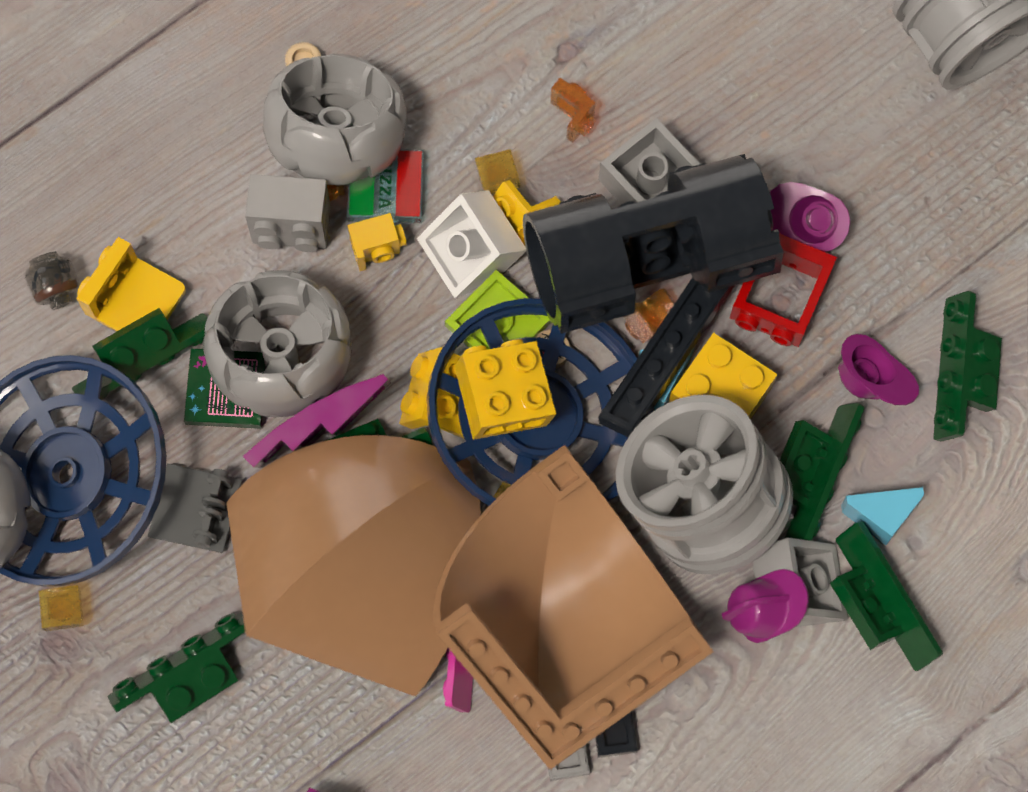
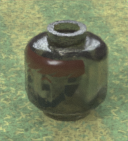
[24,251,80,310]

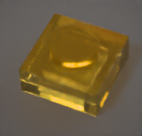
[475,149,520,195]
[39,585,84,632]

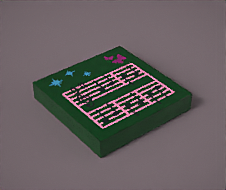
[184,349,266,429]

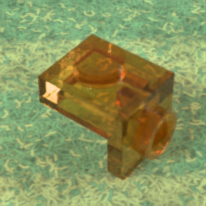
[550,78,596,143]
[624,288,675,344]

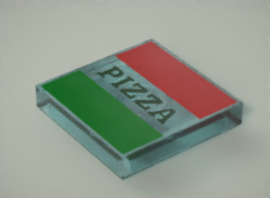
[347,149,424,223]

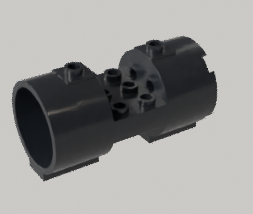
[523,154,784,334]

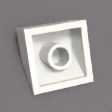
[417,190,526,298]

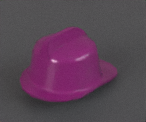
[769,182,851,252]
[838,334,919,405]
[721,569,809,643]

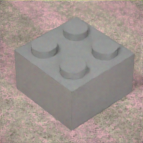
[599,118,700,204]
[245,174,331,252]

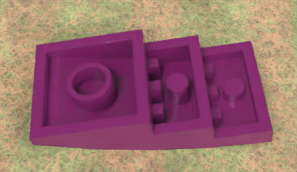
[243,374,391,468]

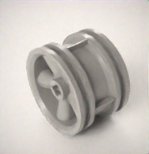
[892,0,1028,90]
[616,395,793,575]

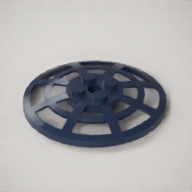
[427,298,653,506]
[0,355,167,587]

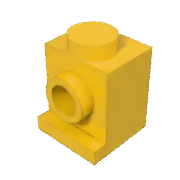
[347,213,407,272]

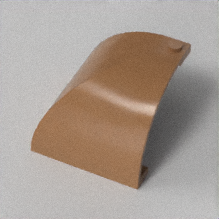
[226,435,481,697]
[433,445,714,770]

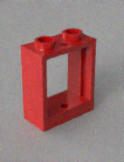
[730,230,837,347]

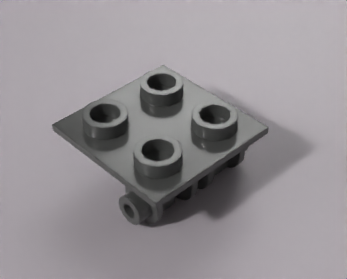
[148,463,242,553]

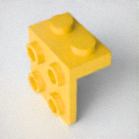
[76,237,186,332]
[399,347,464,439]

